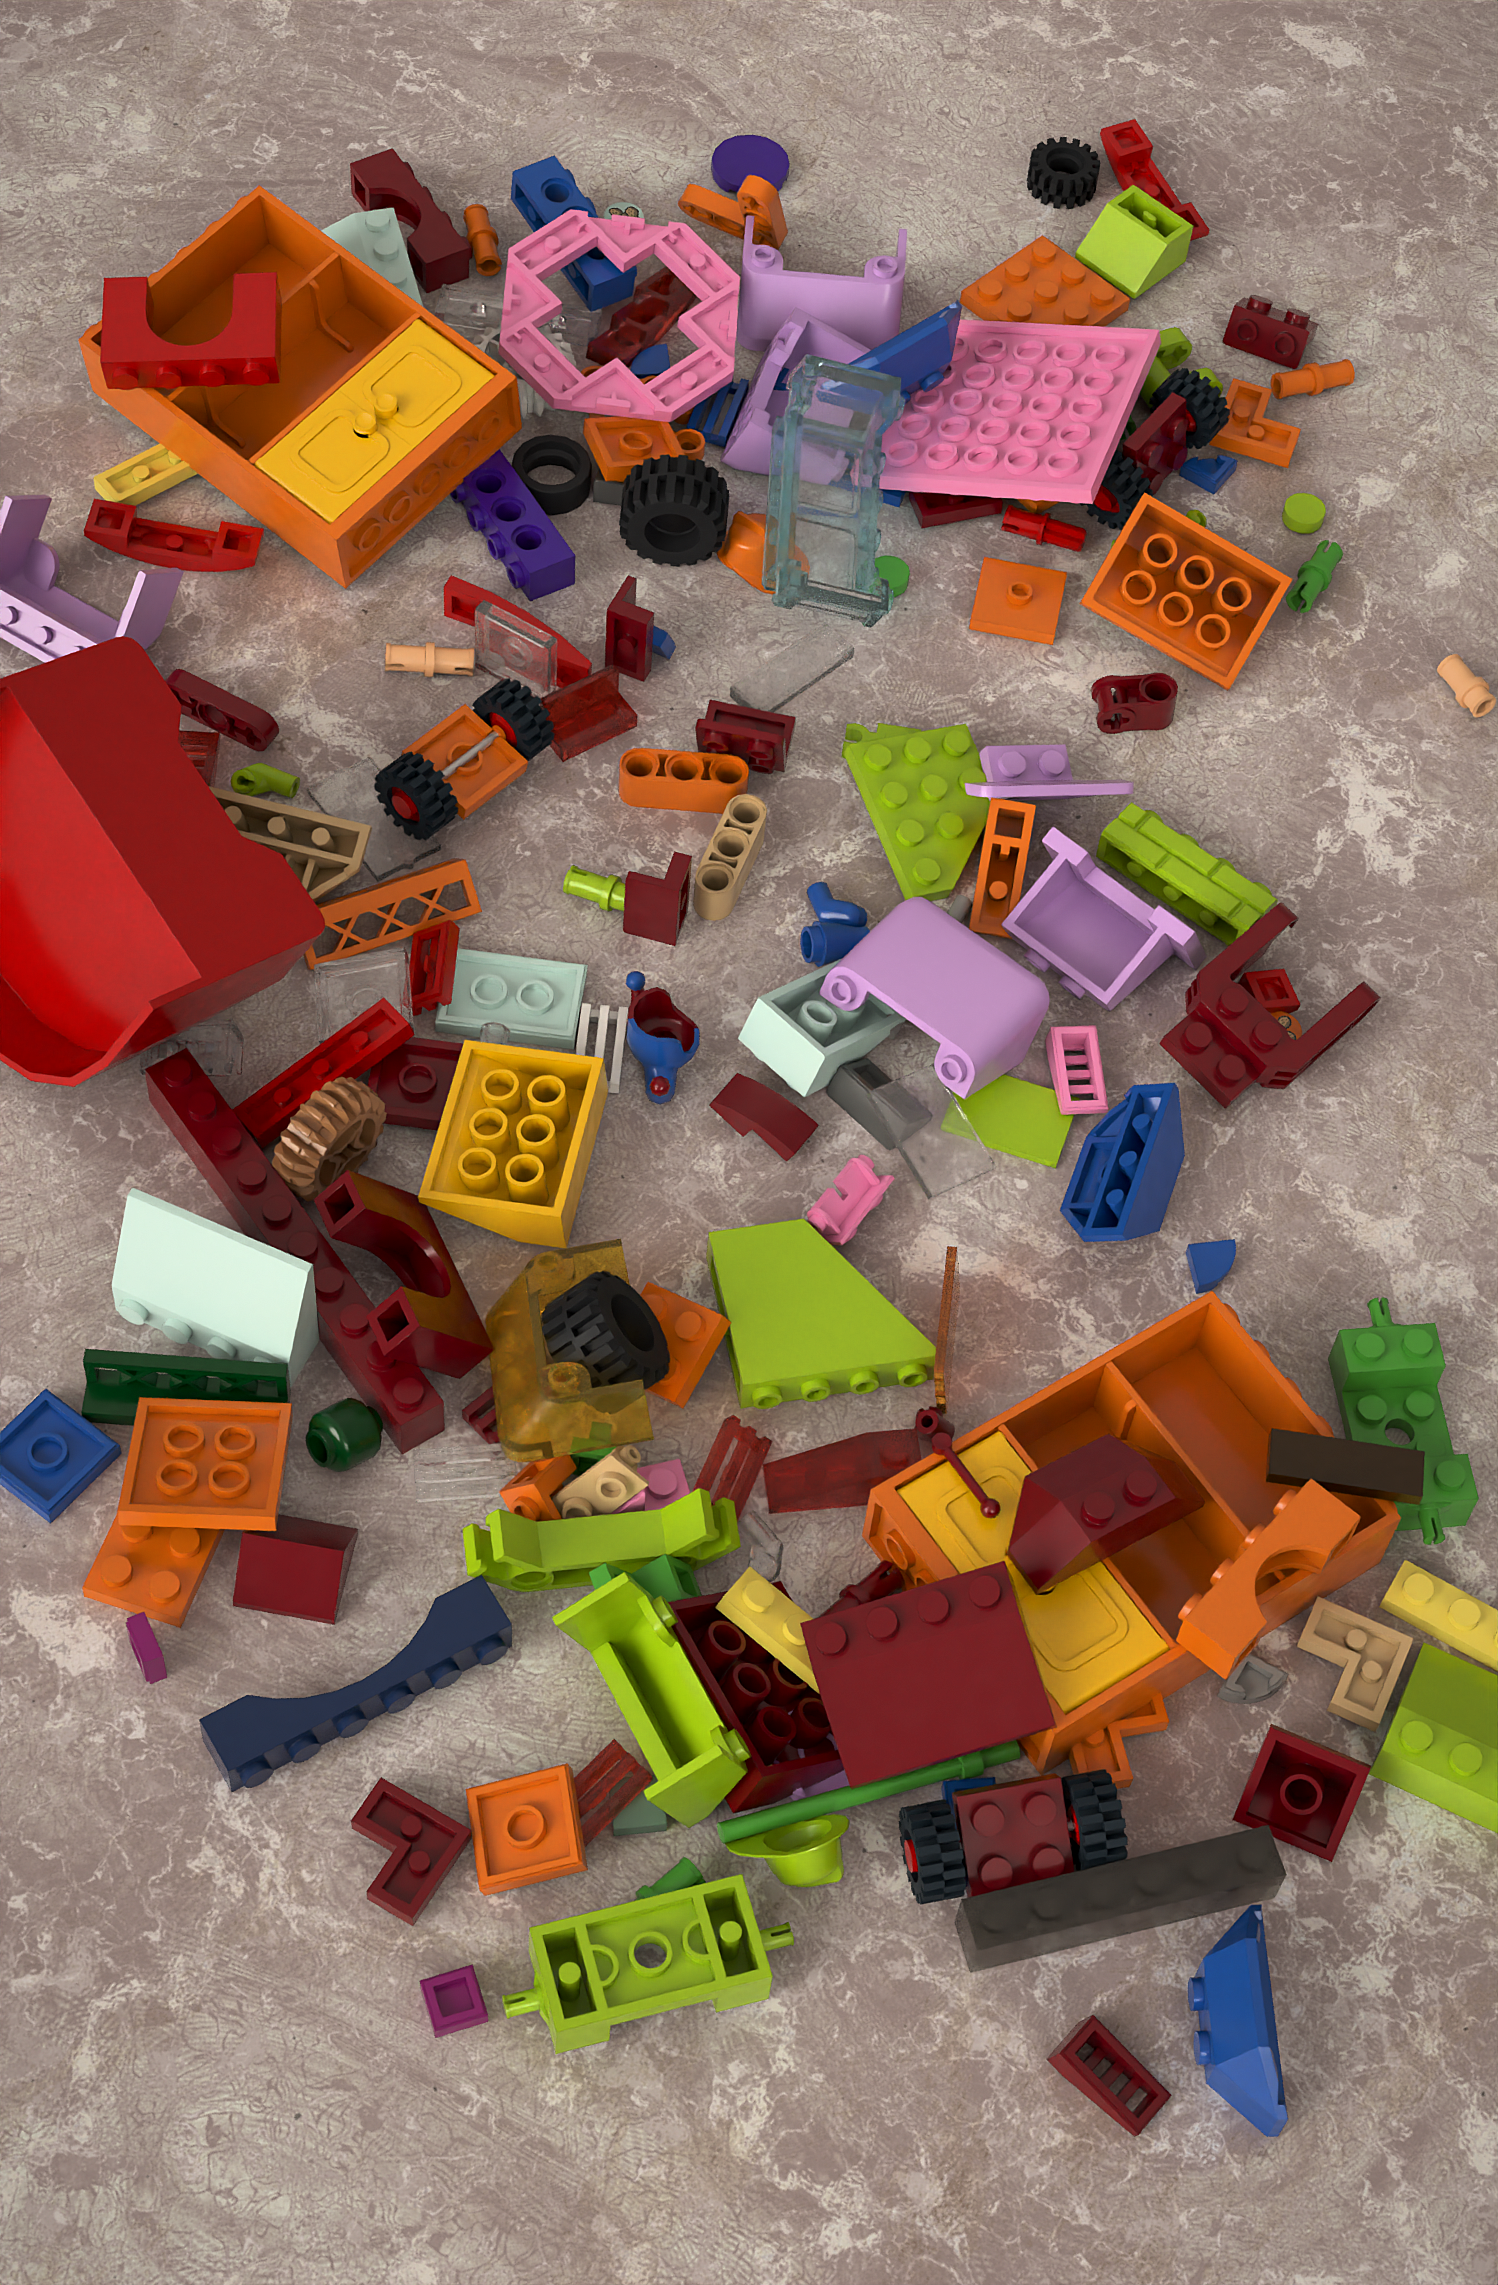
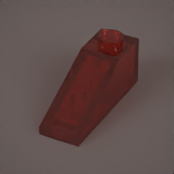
[762,1428,922,1514]

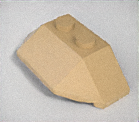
[208,786,372,902]

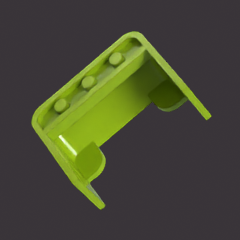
[552,1572,751,1828]

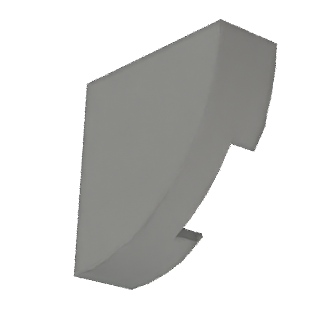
[1217,1653,1289,1704]

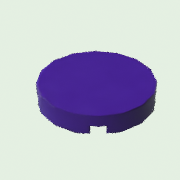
[711,134,790,193]

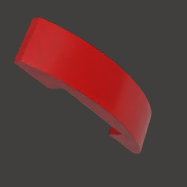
[1100,119,1210,241]
[84,499,264,572]

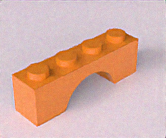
[1176,1479,1361,1680]

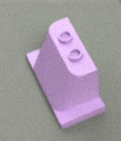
[1001,827,1207,1012]

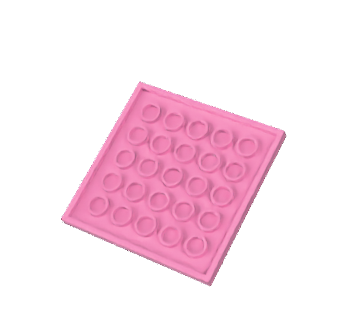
[849,318,1161,504]

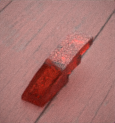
[586,266,697,368]

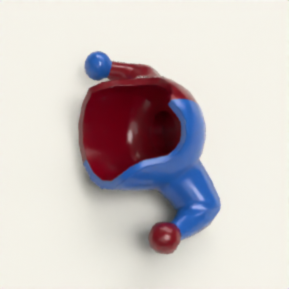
[626,971,700,1105]

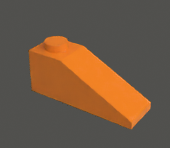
[969,797,1036,939]

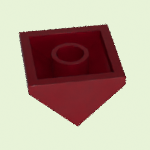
[233,1514,358,1625]
[1232,1724,1371,1862]

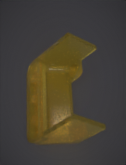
[485,1239,654,1462]

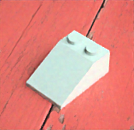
[738,959,906,1097]

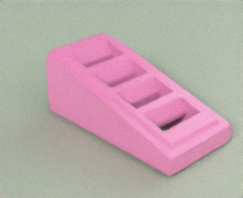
[1045,1025,1109,1115]

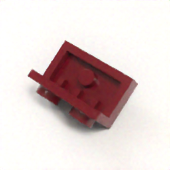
[1222,295,1319,369]

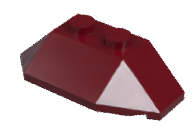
[1007,1433,1205,1595]

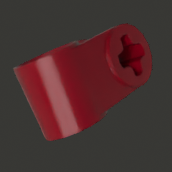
[1091,672,1178,734]

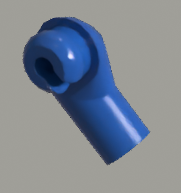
[806,882,868,927]

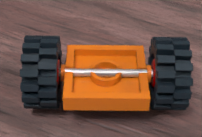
[374,678,555,840]

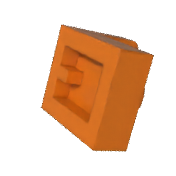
[499,1451,577,1522]

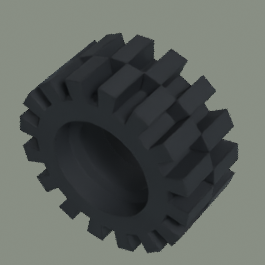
[1027,137,1100,209]

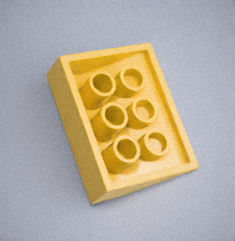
[418,1040,608,1249]

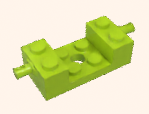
[502,1874,794,2054]

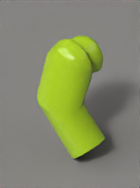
[230,763,300,798]

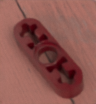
[165,669,279,751]

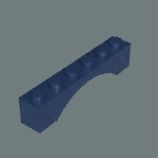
[199,1575,512,1792]

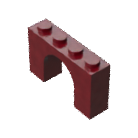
[314,1170,495,1379]

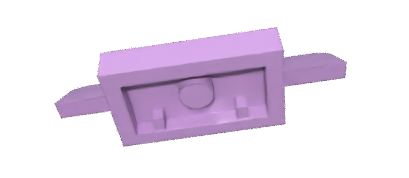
[964,744,1134,801]

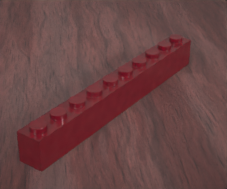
[145,1048,445,1454]

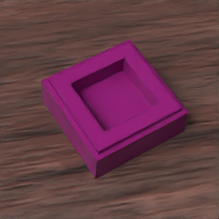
[126,1612,167,1684]
[420,1964,488,2038]

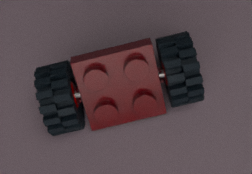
[1080,368,1230,530]
[899,1769,1128,1905]

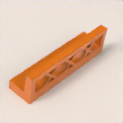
[303,858,482,970]

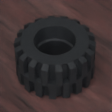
[619,454,729,567]
[541,1271,670,1410]

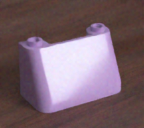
[720,307,871,486]
[819,897,1050,1099]

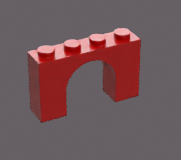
[100,272,282,390]

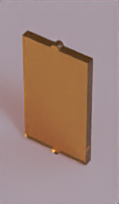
[934,1246,960,1414]

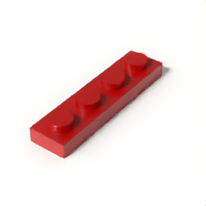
[232,997,415,1148]

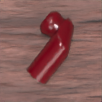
[914,1406,955,1442]

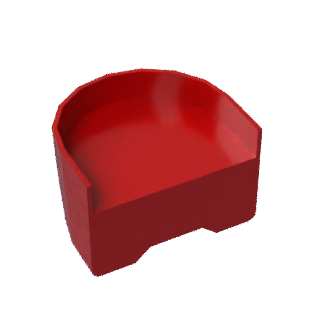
[0,636,325,1087]

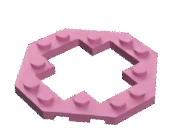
[498,209,740,422]

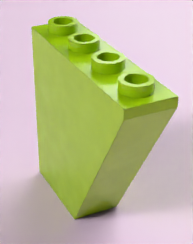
[706,1219,938,1409]

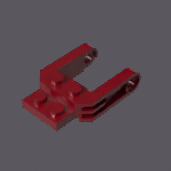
[1159,902,1381,1109]

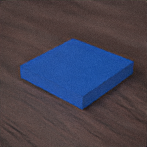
[0,1389,122,1524]

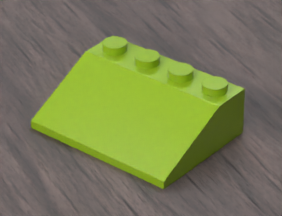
[1369,1642,1498,1834]

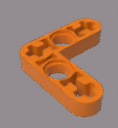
[678,175,788,250]

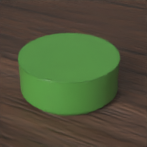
[866,555,910,598]

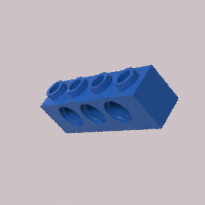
[511,155,637,313]

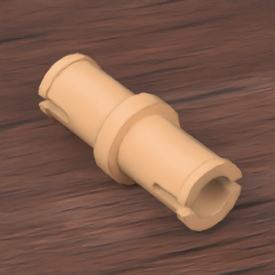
[385,642,474,677]

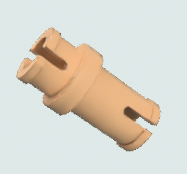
[1437,654,1496,717]

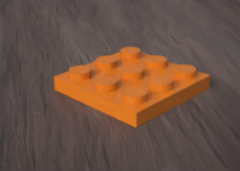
[960,235,1130,327]
[117,1397,293,1531]

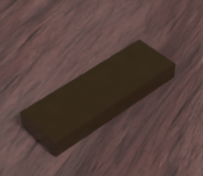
[1266,1428,1425,1505]

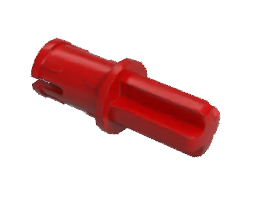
[1001,505,1087,552]

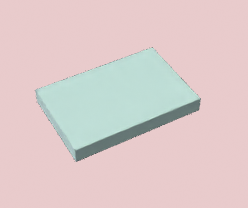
[435,948,588,1050]

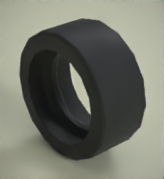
[511,434,592,515]

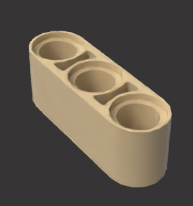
[693,794,767,921]

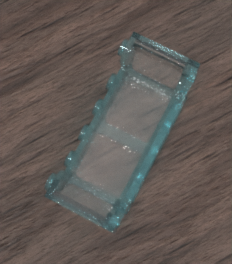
[761,354,905,628]

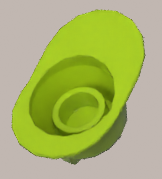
[725,1814,850,1887]

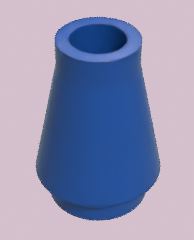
[800,921,870,967]

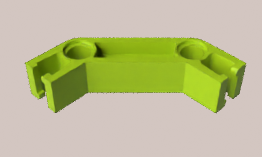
[462,1488,741,1592]

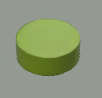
[1282,493,1326,534]

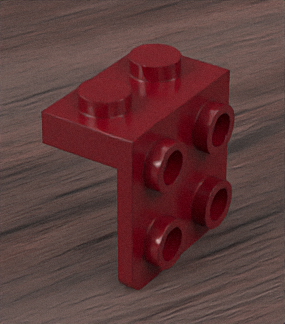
[695,699,796,774]

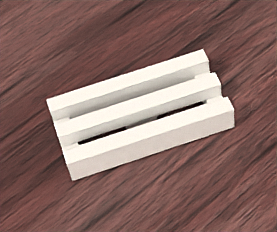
[576,1003,628,1094]

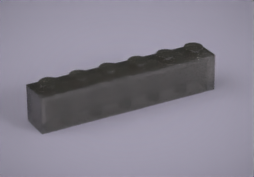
[954,1825,1287,1973]

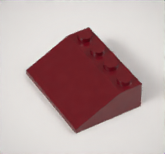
[800,1561,1057,1789]
[668,1581,844,1814]

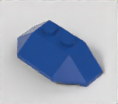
[814,300,962,415]
[1060,1083,1185,1242]
[1188,1904,1288,2137]

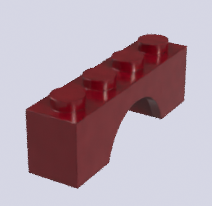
[350,148,472,293]

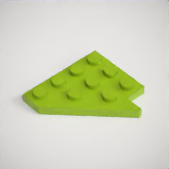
[844,724,990,901]

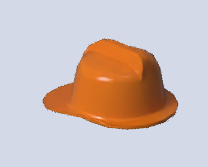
[716,511,809,595]

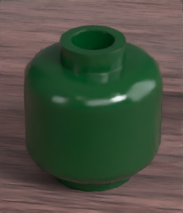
[305,1398,383,1472]

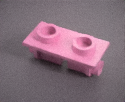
[807,1155,895,1246]

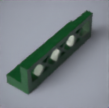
[81,1349,291,1426]

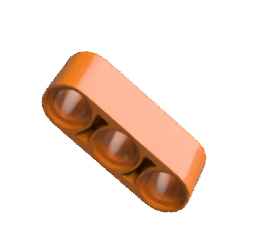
[618,748,749,814]

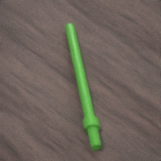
[717,1740,1020,1844]

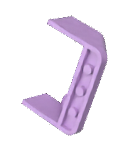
[736,215,907,352]
[0,495,184,662]

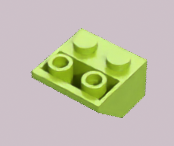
[1075,185,1193,299]

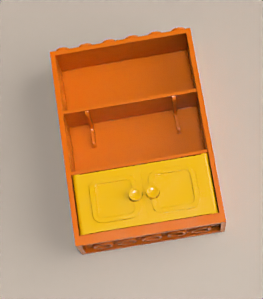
[78,185,522,589]
[862,1291,1401,1776]

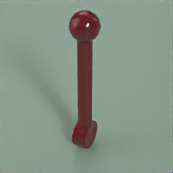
[932,1433,1001,1519]

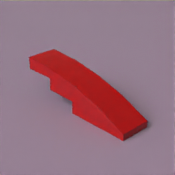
[444,575,592,697]

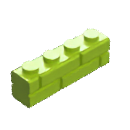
[1096,802,1278,946]

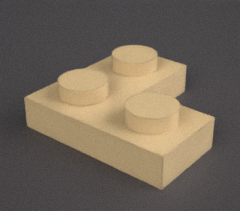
[1296,1596,1414,1732]

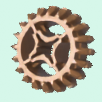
[272,1076,387,1202]

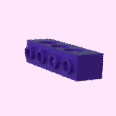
[450,449,576,601]

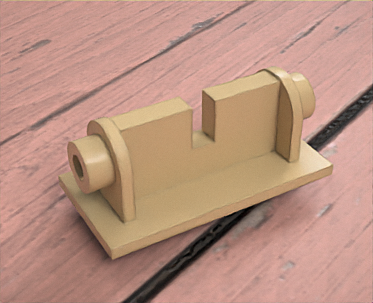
[551,1445,649,1519]

